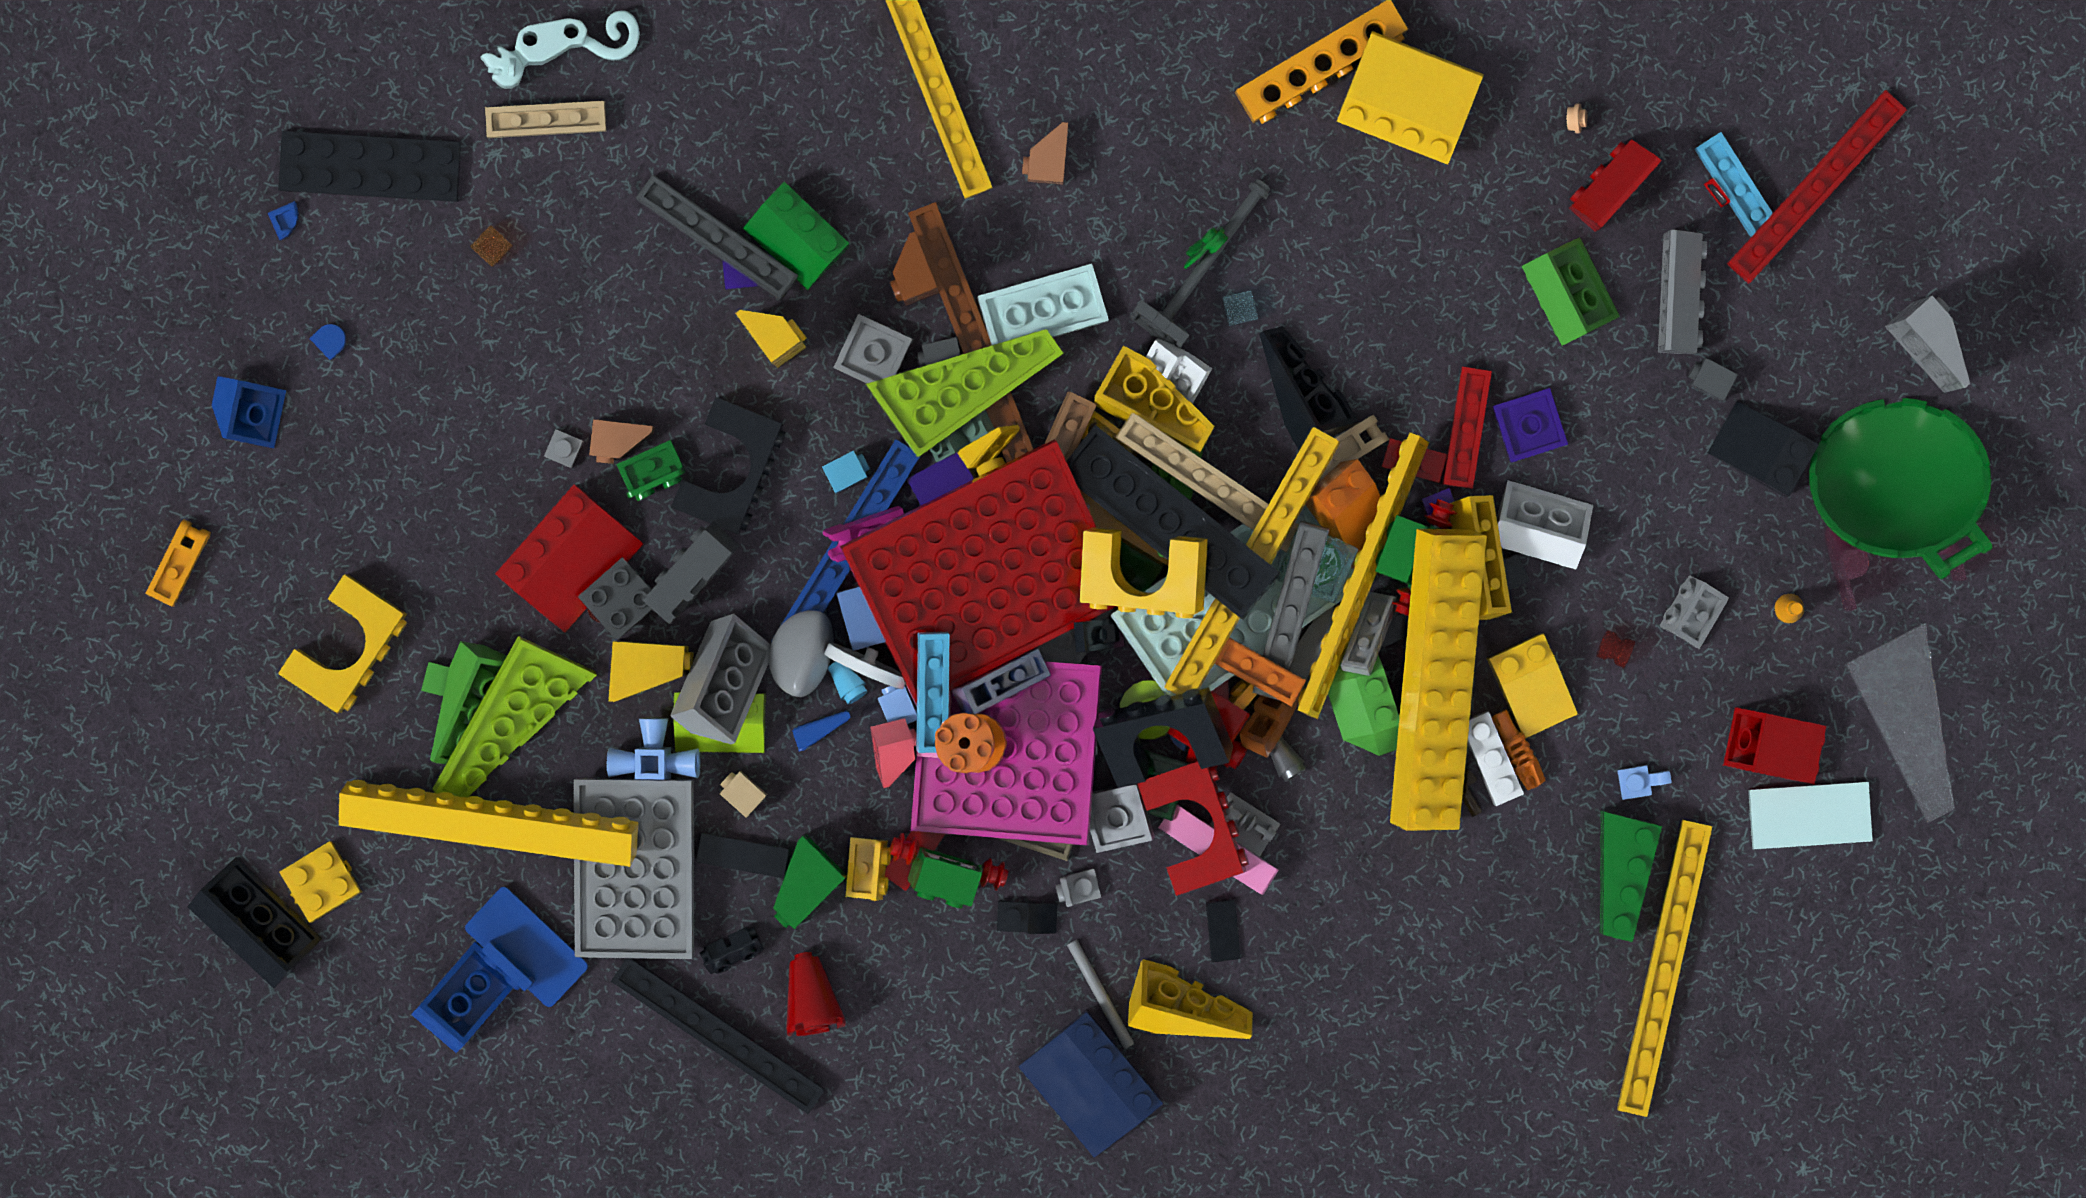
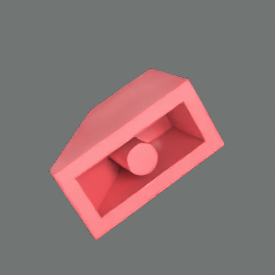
[870,718,917,788]

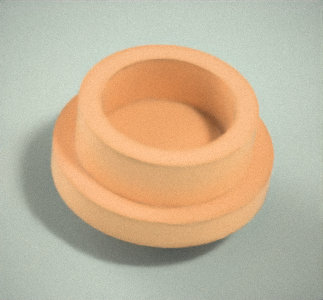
[1567,104,1587,133]

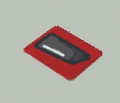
[1704,178,1731,208]

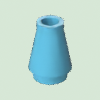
[828,661,868,705]

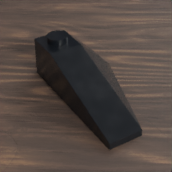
[1259,326,1359,450]

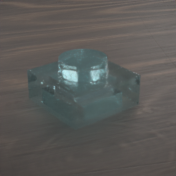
[1222,290,1258,327]

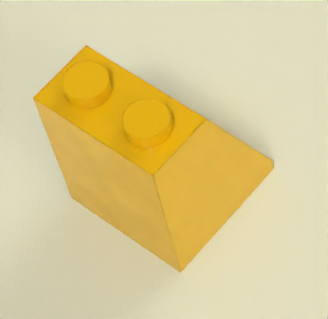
[608,641,694,702]

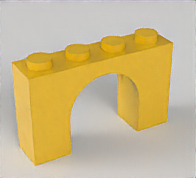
[1080,527,1208,618]
[278,574,407,713]

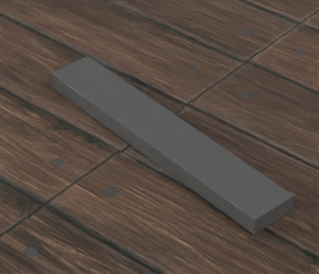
[636,174,799,301]
[1252,521,1329,700]

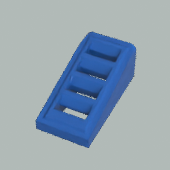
[792,710,852,752]

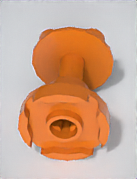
[935,713,1007,773]

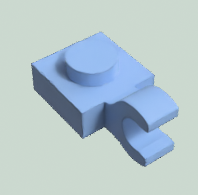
[1617,765,1672,800]

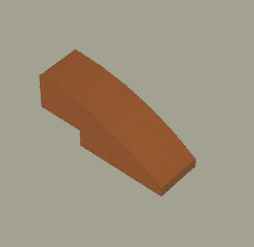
[1239,691,1302,758]

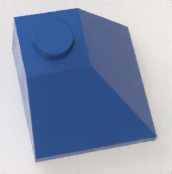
[212,376,286,448]

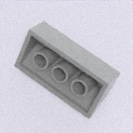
[1658,230,1707,354]
[670,614,771,744]

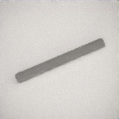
[1067,939,1134,1049]

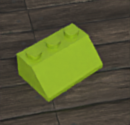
[674,692,766,753]

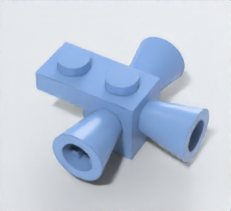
[607,717,700,780]

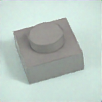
[544,429,584,468]

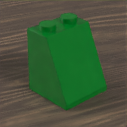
[773,833,847,929]

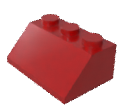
[1569,139,1662,232]

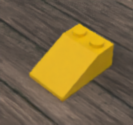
[1486,633,1578,738]

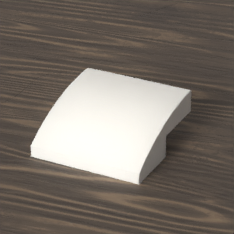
[1146,339,1212,404]

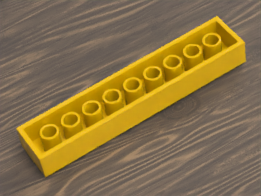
[1390,529,1487,831]

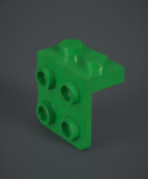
[616,440,686,501]

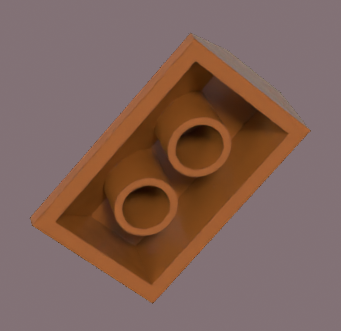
[890,232,939,306]

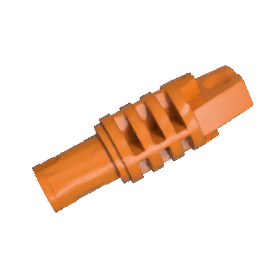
[1491,709,1546,790]

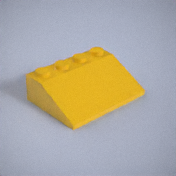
[1337,31,1484,165]

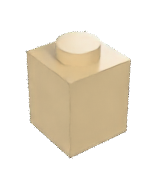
[720,771,768,818]

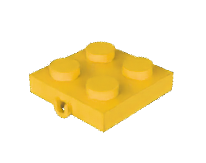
[279,841,362,923]

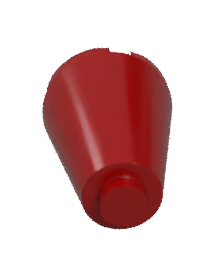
[786,952,846,1036]

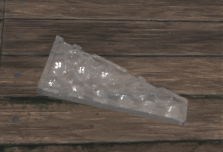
[1845,623,1955,823]

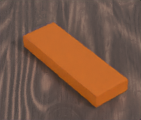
[1214,637,1307,707]

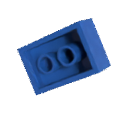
[411,942,513,1053]

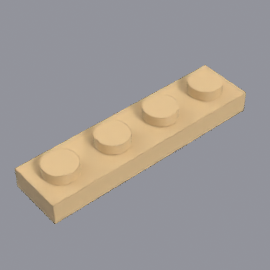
[485,101,607,138]

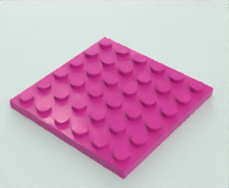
[911,659,1102,845]

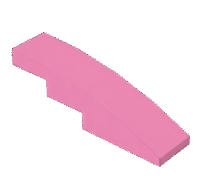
[1158,804,1279,895]

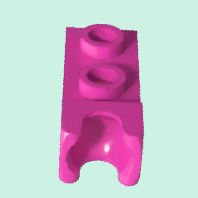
[823,506,904,562]

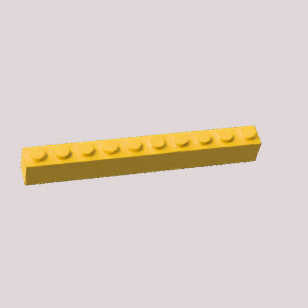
[339,780,638,867]

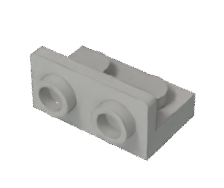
[1660,576,1729,649]

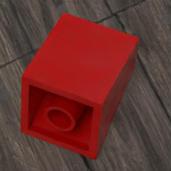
[1723,707,1826,784]

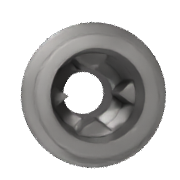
[1270,736,1306,782]

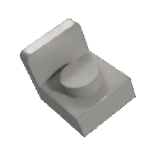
[1055,868,1101,907]

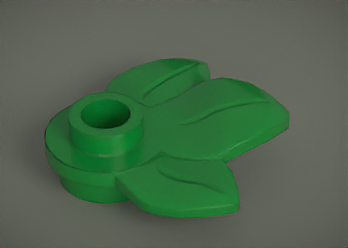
[1184,226,1228,270]

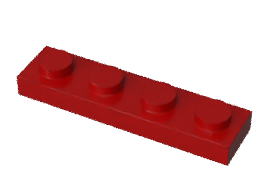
[1443,366,1492,489]

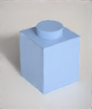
[878,686,917,724]

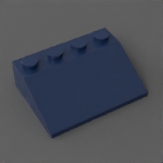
[1018,1009,1163,1158]

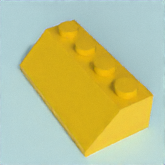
[735,310,807,368]

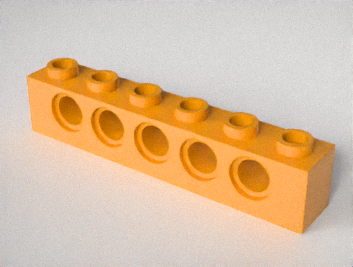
[1235,0,1408,124]

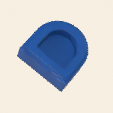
[309,324,347,360]

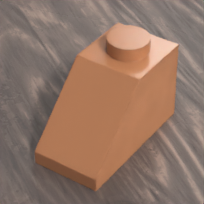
[1022,122,1068,185]
[589,419,655,464]

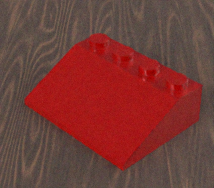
[495,484,644,633]

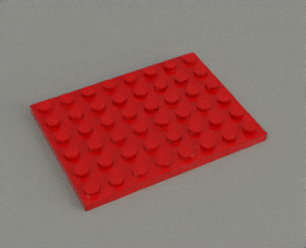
[840,439,1117,706]

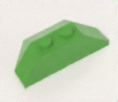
[1328,643,1399,756]

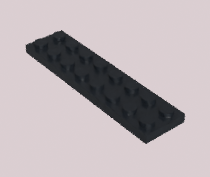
[1066,425,1280,620]

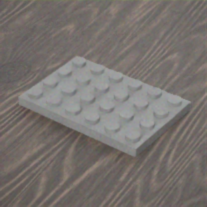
[574,778,694,959]

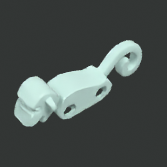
[481,10,640,89]

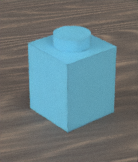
[822,450,870,494]

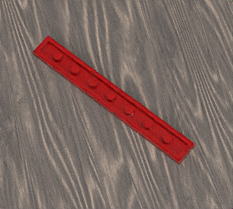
[1727,90,1907,284]

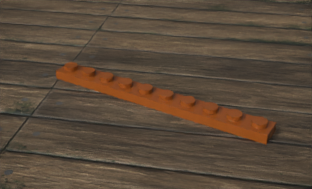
[908,202,1033,463]

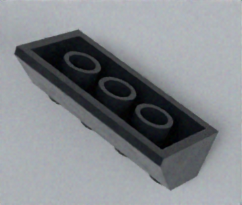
[187,857,323,988]

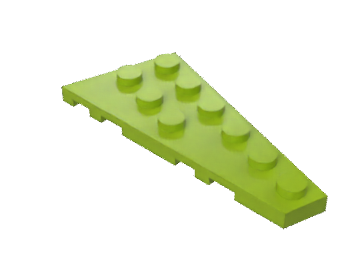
[865,329,1063,457]
[433,636,597,798]

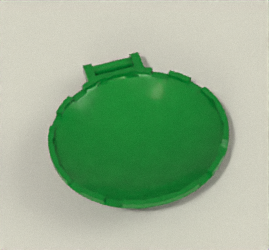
[1809,398,1992,580]

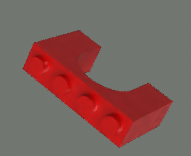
[1137,761,1249,896]

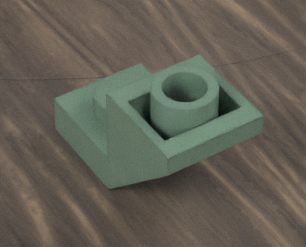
[930,410,995,462]

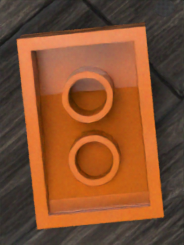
[1305,459,1381,569]

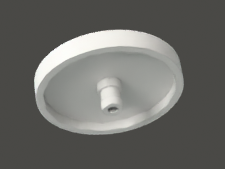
[824,642,905,689]

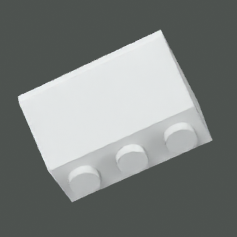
[1497,480,1593,569]

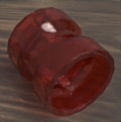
[1596,630,1635,668]

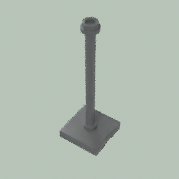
[1129,179,1270,348]

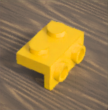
[845,837,891,901]

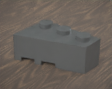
[642,522,740,624]

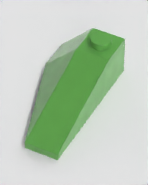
[430,641,507,764]

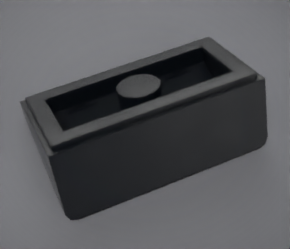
[1206,900,1241,963]

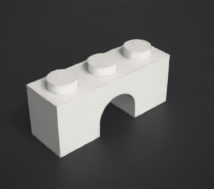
[1467,711,1524,806]

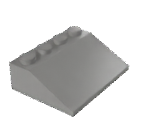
[1885,296,1970,393]

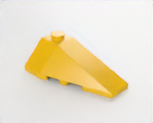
[1094,346,1214,453]
[1128,959,1253,1039]

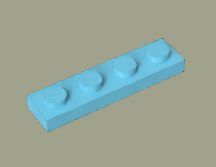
[1694,132,1772,237]
[916,632,950,753]

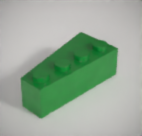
[1600,810,1662,942]

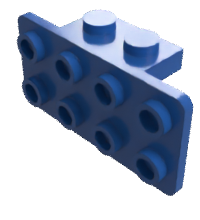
[465,887,588,1007]

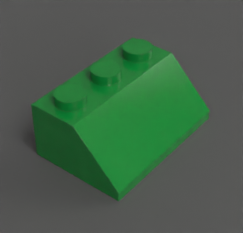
[743,182,849,290]

